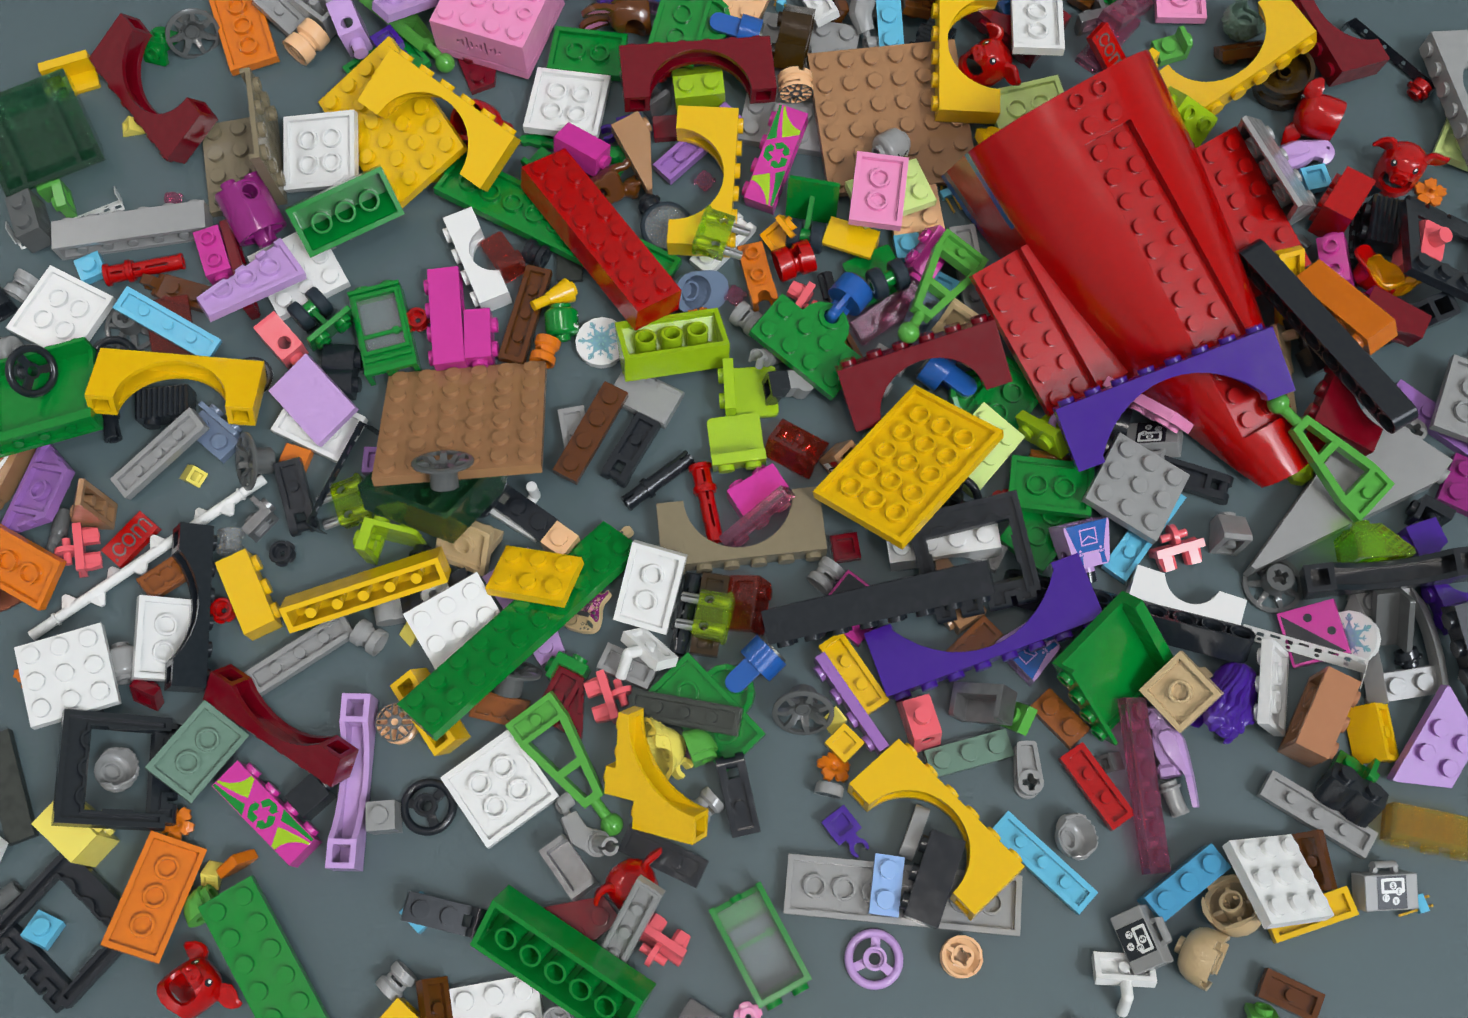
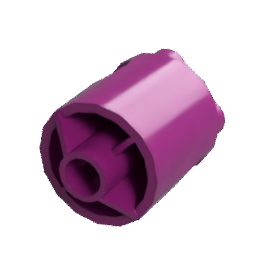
[215,171,287,249]

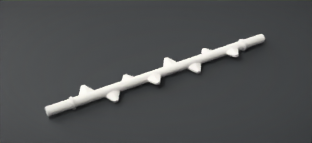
[28,474,268,641]

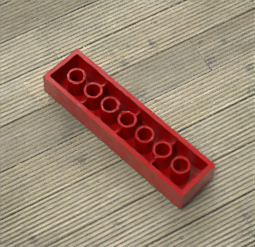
[521,148,682,331]

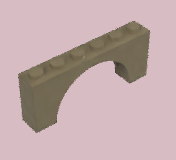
[656,486,827,575]

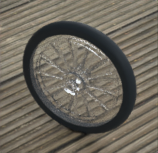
[640,202,690,251]

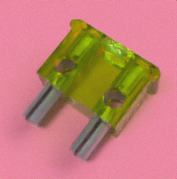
[692,205,751,261]
[316,473,376,530]
[675,589,736,645]

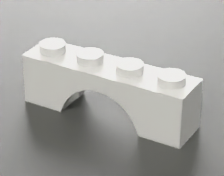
[442,207,513,311]
[887,523,1002,572]
[1126,565,1247,625]

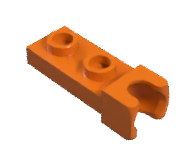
[737,241,778,312]

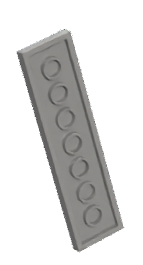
[783,853,1023,937]

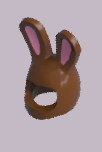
[579,0,653,36]

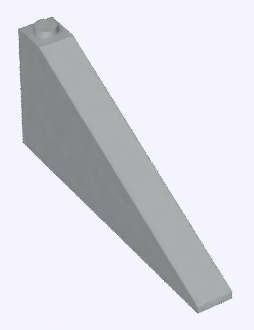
[1243,407,1453,577]

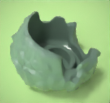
[1221,0,1265,42]

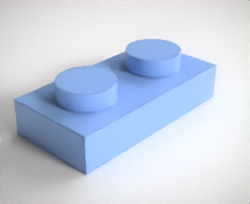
[868,853,905,918]

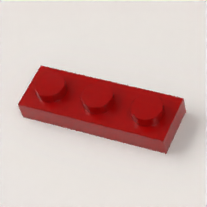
[1058,742,1136,831]

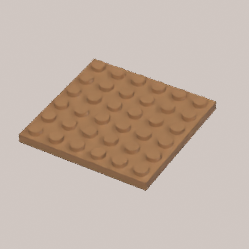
[806,39,974,197]
[372,361,547,487]

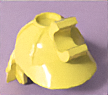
[644,717,694,780]

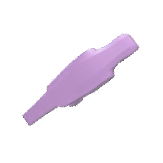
[1279,139,1335,170]
[1138,706,1199,808]

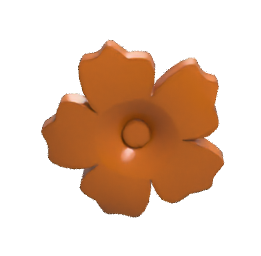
[1414,177,1447,207]
[817,752,850,783]
[161,807,195,840]

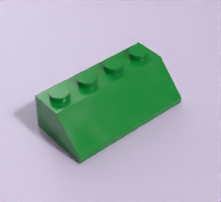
[285,165,405,258]

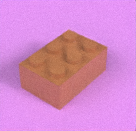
[1277,666,1361,768]

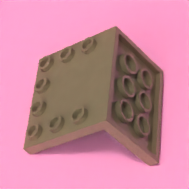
[203,67,288,218]

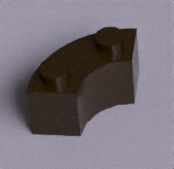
[771,4,816,70]

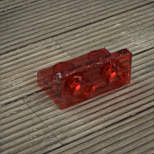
[765,419,829,479]
[722,575,772,636]

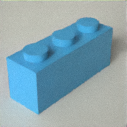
[1137,843,1231,921]

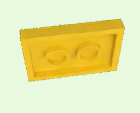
[485,545,584,608]

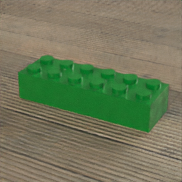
[470,885,656,1018]

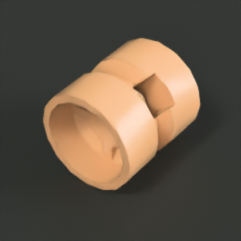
[283,18,330,66]

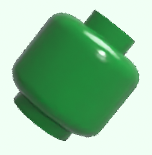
[544,303,579,342]

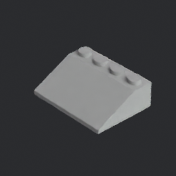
[1237,115,1317,225]

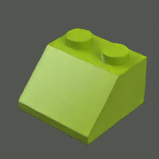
[672,65,726,113]

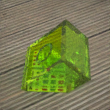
[1333,520,1416,563]

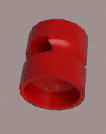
[771,239,817,283]

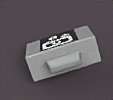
[1127,422,1183,459]
[1351,860,1419,913]
[1110,904,1174,975]

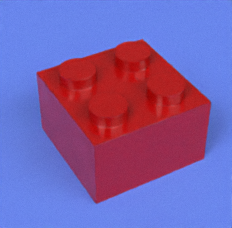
[1308,166,1376,237]

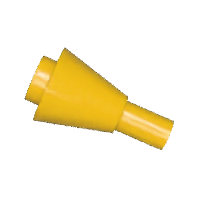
[530,278,578,311]

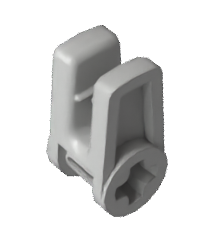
[1013,740,1044,800]

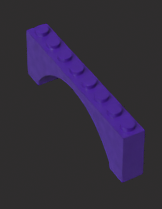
[1052,323,1296,472]
[864,553,1102,702]

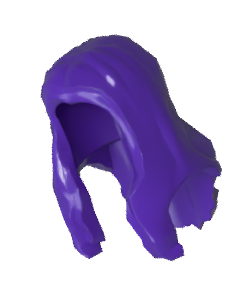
[1190,662,1257,744]

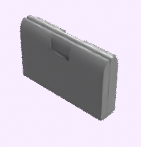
[614,371,685,429]

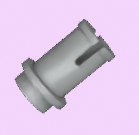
[1159,779,1190,818]

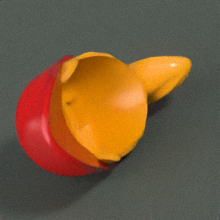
[1353,244,1423,297]

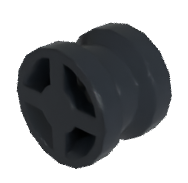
[521,238,552,268]

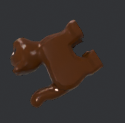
[590,158,642,204]

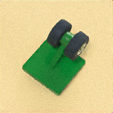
[785,175,840,254]
[842,244,911,308]
[287,287,353,352]

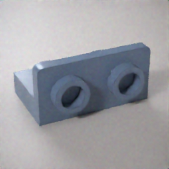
[197,401,242,464]

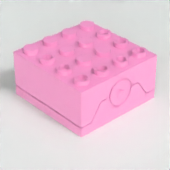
[429,0,565,80]

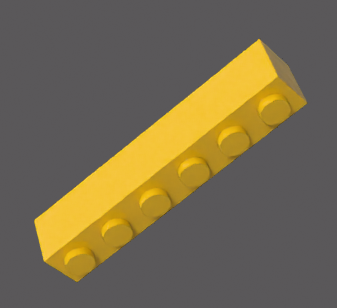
[279,546,451,633]

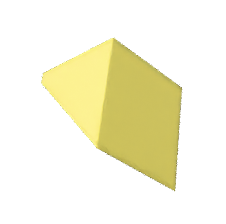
[122,116,146,137]
[179,464,208,488]
[399,622,418,646]
[824,706,847,734]
[200,860,223,890]

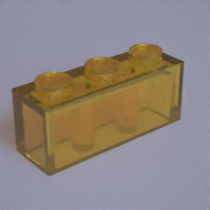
[1380,802,1468,861]

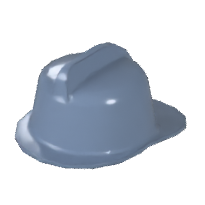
[675,270,729,312]

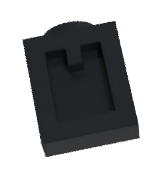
[1404,494,1456,527]

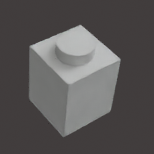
[365,800,403,835]

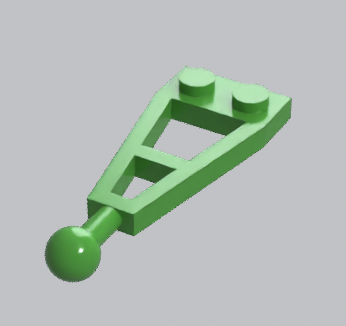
[358,0,455,73]
[898,228,989,344]
[1266,394,1395,523]
[505,691,623,836]

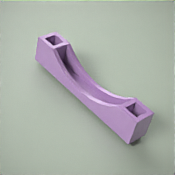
[325,693,379,872]

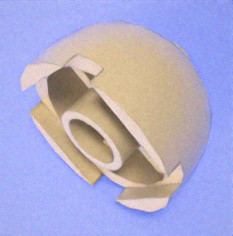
[1201,874,1261,937]
[1174,927,1230,991]

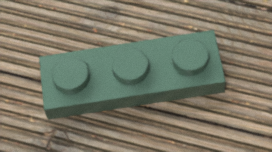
[923,728,1015,778]

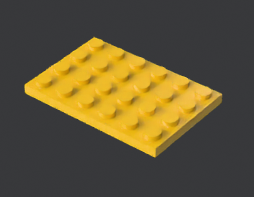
[318,36,468,209]
[813,384,1004,550]

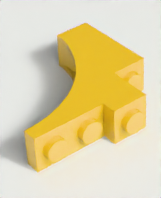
[603,706,709,845]

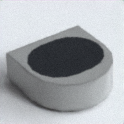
[814,780,844,800]

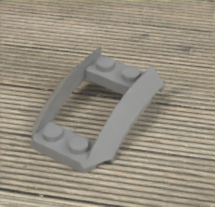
[1344,588,1450,704]

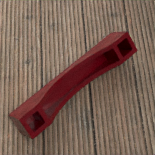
[203,664,359,787]

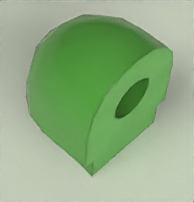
[682,729,718,768]
[184,884,219,928]

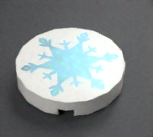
[575,317,620,369]
[1339,610,1381,666]

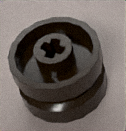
[1252,52,1316,111]

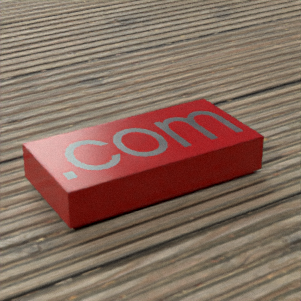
[1086,22,1126,70]
[101,511,162,569]

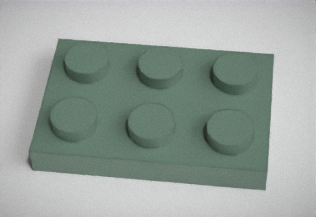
[144,700,249,804]

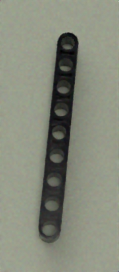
[1238,239,1419,434]
[1003,569,1256,663]

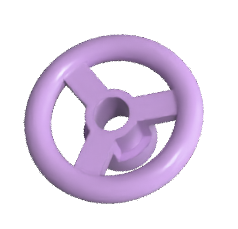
[844,929,903,990]

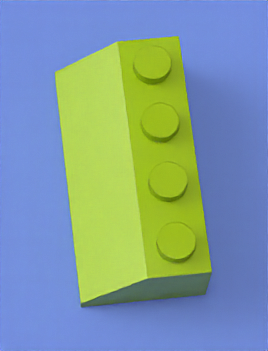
[615,308,730,382]

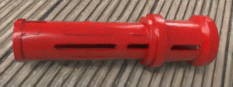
[102,253,186,287]
[688,461,724,544]

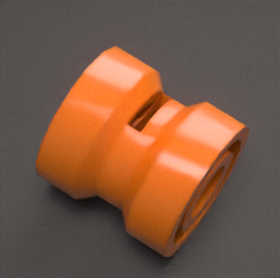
[529,333,561,369]

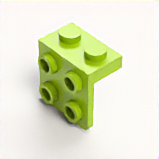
[1168,86,1218,148]
[718,358,779,418]
[1015,410,1069,459]
[707,413,767,474]
[353,516,427,565]

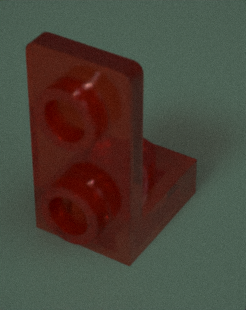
[480,231,526,284]

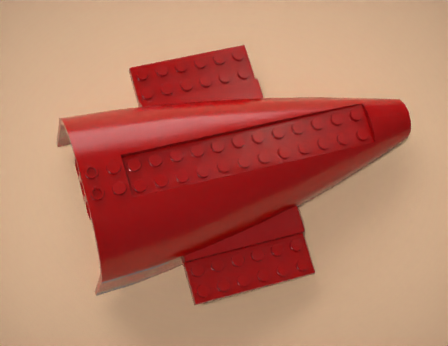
[941,50,1312,488]

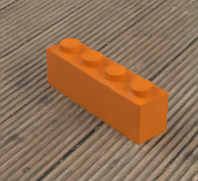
[1297,259,1398,356]

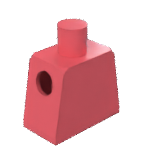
[1391,220,1453,277]
[253,311,309,370]
[896,694,942,753]

